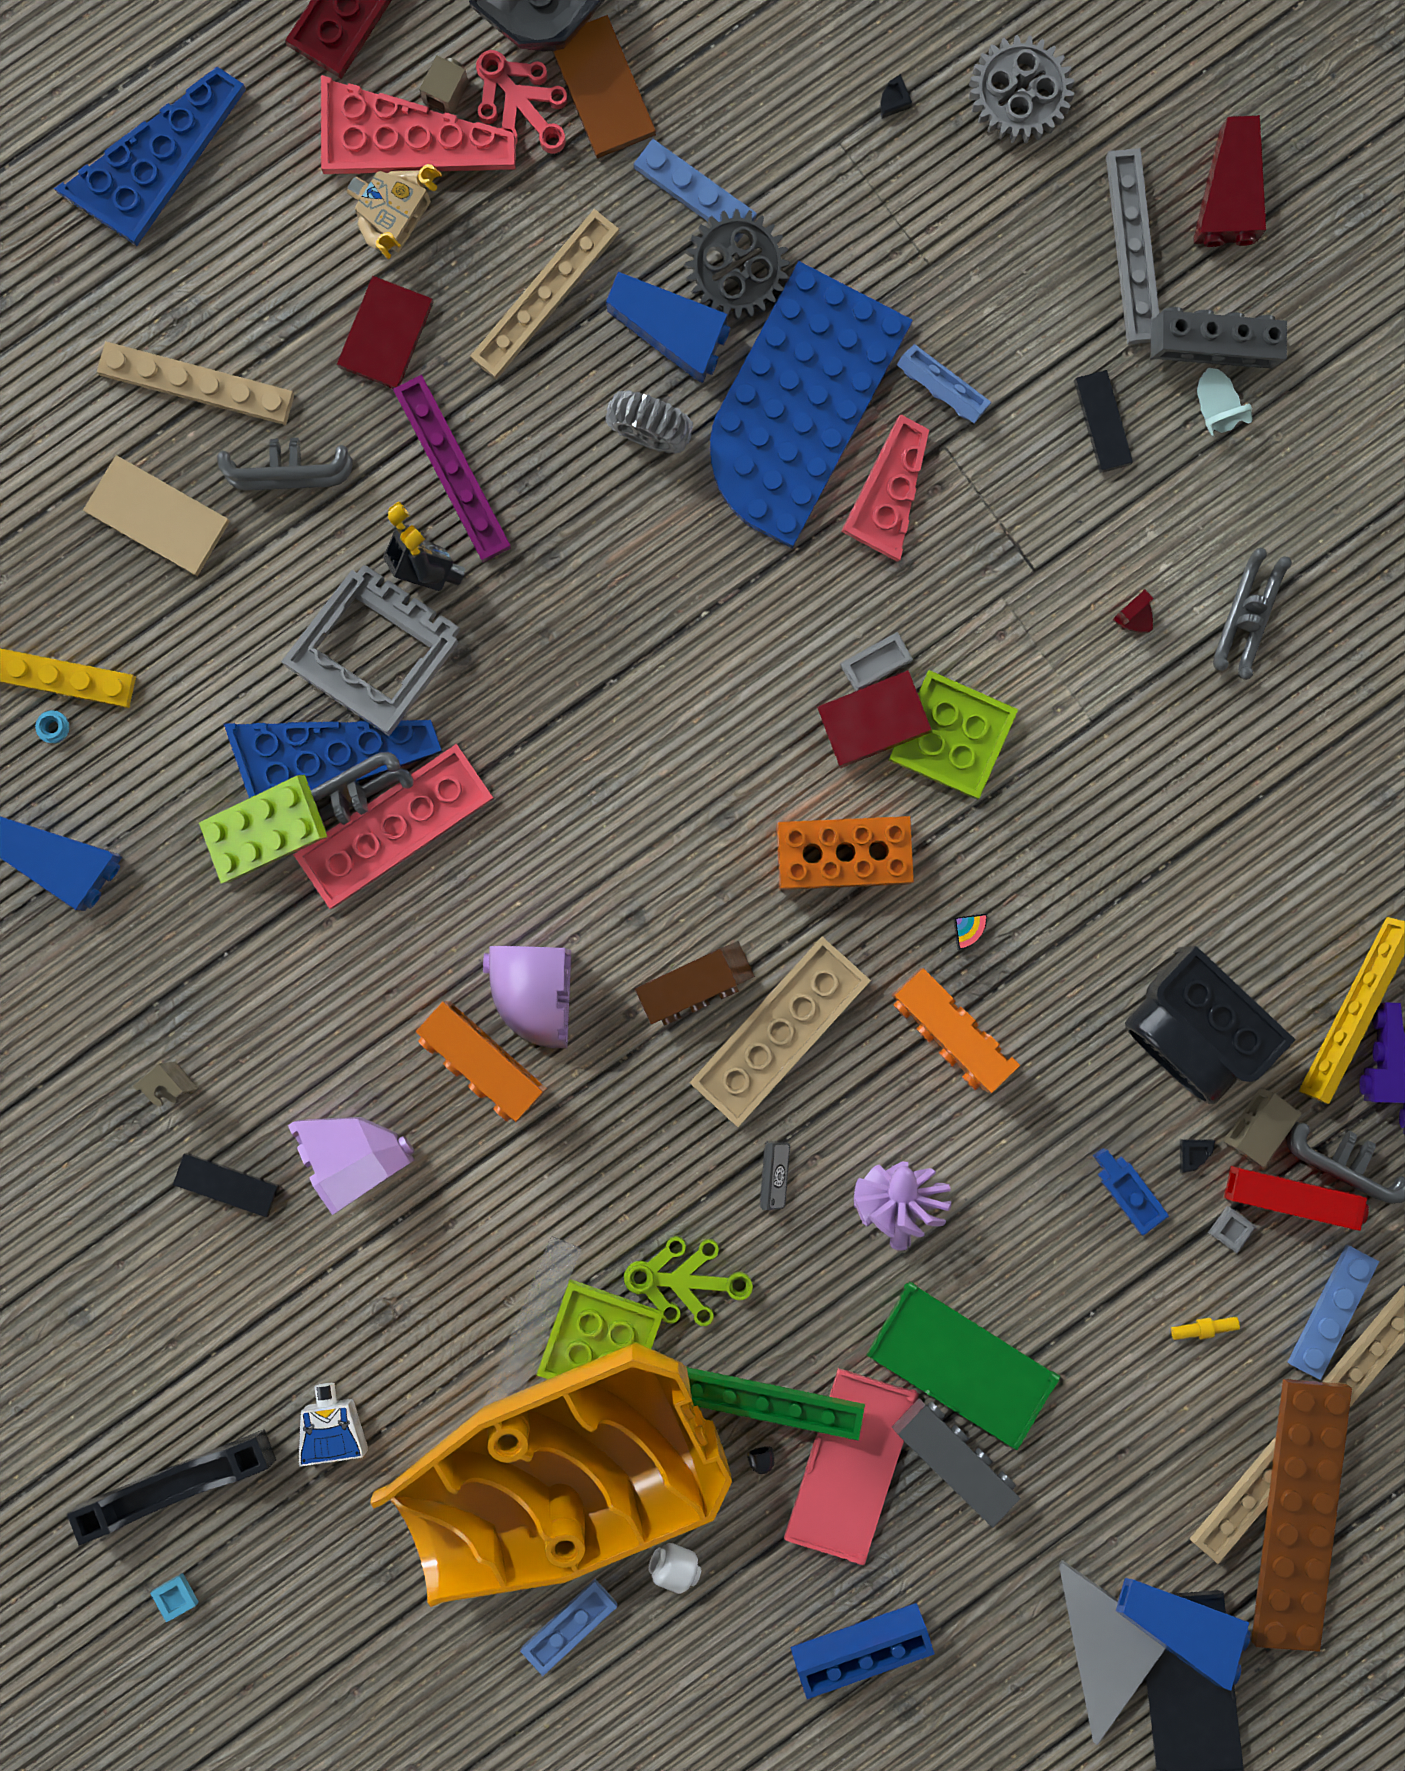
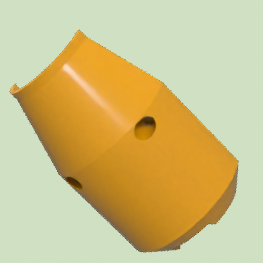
[370,1343,732,1607]

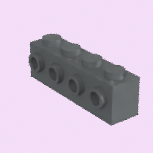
[1151,307,1287,369]
[892,1398,1021,1528]

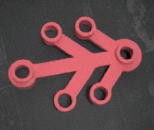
[476,50,568,154]

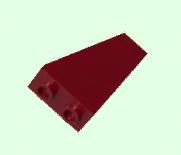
[1193,115,1266,247]

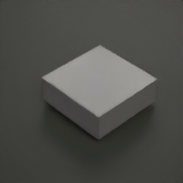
[1208,1206,1256,1254]

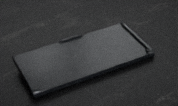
[1146,1590,1244,1771]

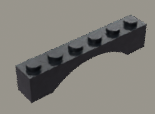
[67,1429,276,1546]

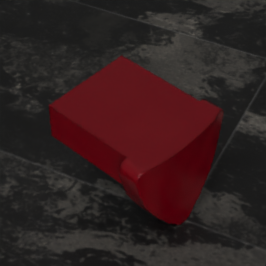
[1113,589,1154,633]

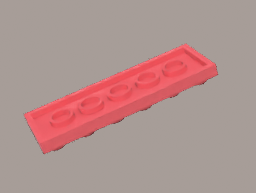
[293,744,494,909]

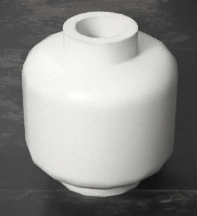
[649,1543,701,1594]

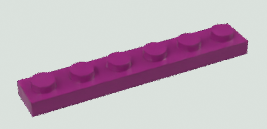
[393,374,511,563]

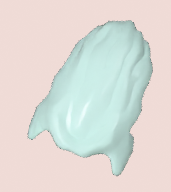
[1197,368,1253,436]

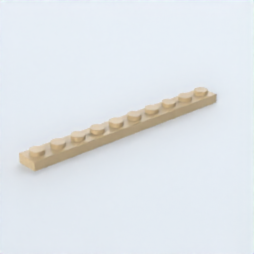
[1190,1285,1405,1564]

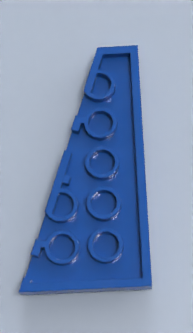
[54,67,246,246]
[224,720,443,798]

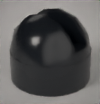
[747,1446,775,1474]

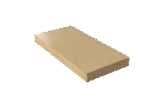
[83,455,230,577]

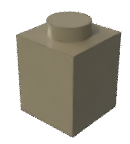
[419,55,469,114]

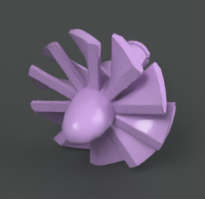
[854,1161,951,1251]

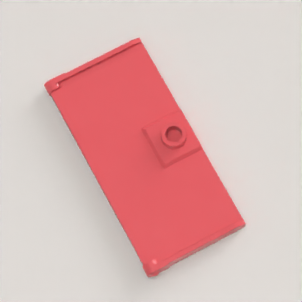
[784,1368,920,1565]

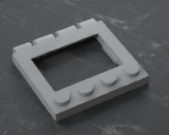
[281,565,460,736]

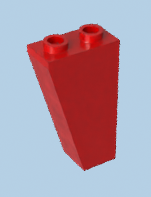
[1224,1166,1369,1231]

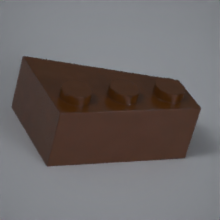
[635,941,755,1026]

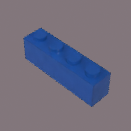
[790,1603,935,1699]

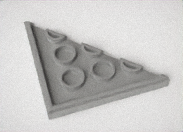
[1059,1560,1166,1745]

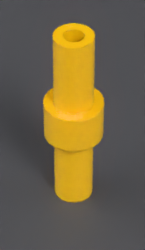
[1171,1316,1240,1340]

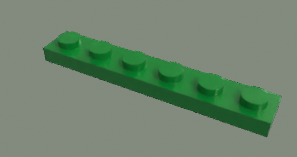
[686,1367,865,1441]

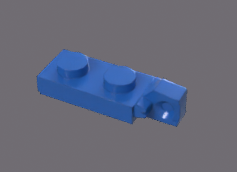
[1093,1148,1169,1236]

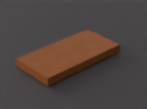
[552,15,656,159]

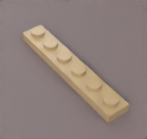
[470,209,620,380]
[97,341,295,425]

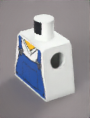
[299,1383,368,1467]

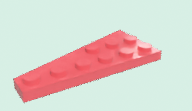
[321,75,516,174]

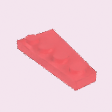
[841,414,929,562]

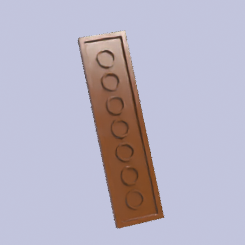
[1251,1379,1352,1652]

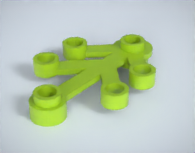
[624,1236,753,1326]

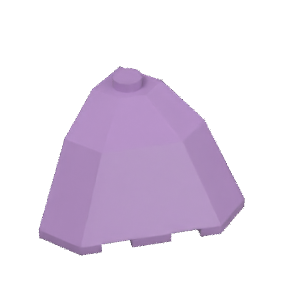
[288,1117,415,1215]

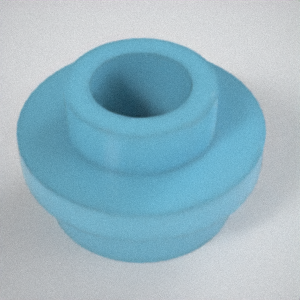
[35,710,69,743]

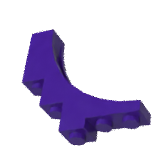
[1359,1002,1405,1134]

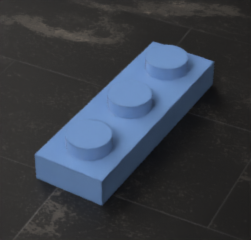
[897,344,991,423]
[520,1579,618,1676]

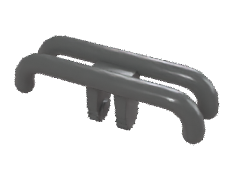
[217,438,353,491]
[1213,548,1292,680]
[311,752,414,825]
[1286,1121,1405,1204]

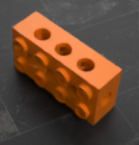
[776,816,914,890]

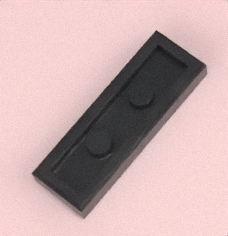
[1074,370,1133,473]
[173,1153,279,1217]

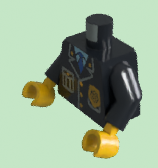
[383,501,465,591]

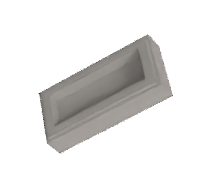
[840,632,913,691]

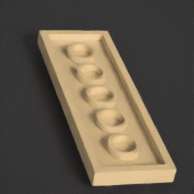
[689,936,871,1127]

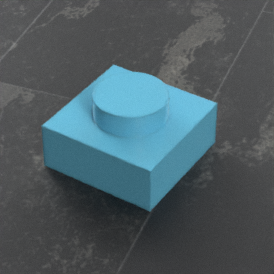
[150,1573,199,1623]

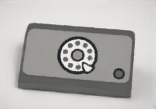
[760,1141,790,1210]

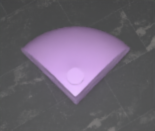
[483,946,571,1048]

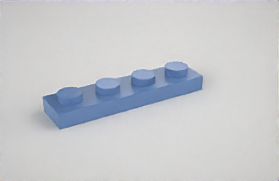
[634,138,756,243]
[1287,1245,1379,1380]

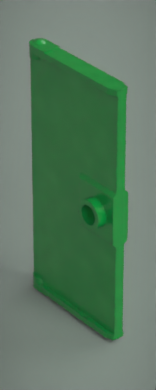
[866,1281,1060,1450]

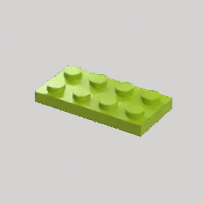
[199,775,328,884]

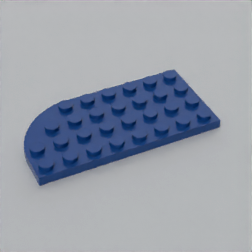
[710,261,913,549]

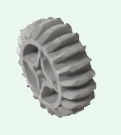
[605,390,693,454]

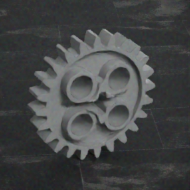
[969,35,1075,143]

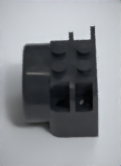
[1125,946,1296,1104]

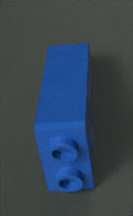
[606,272,731,383]
[0,816,122,911]
[1116,1578,1250,1691]

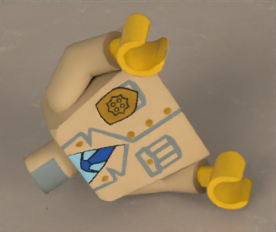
[347,164,442,259]

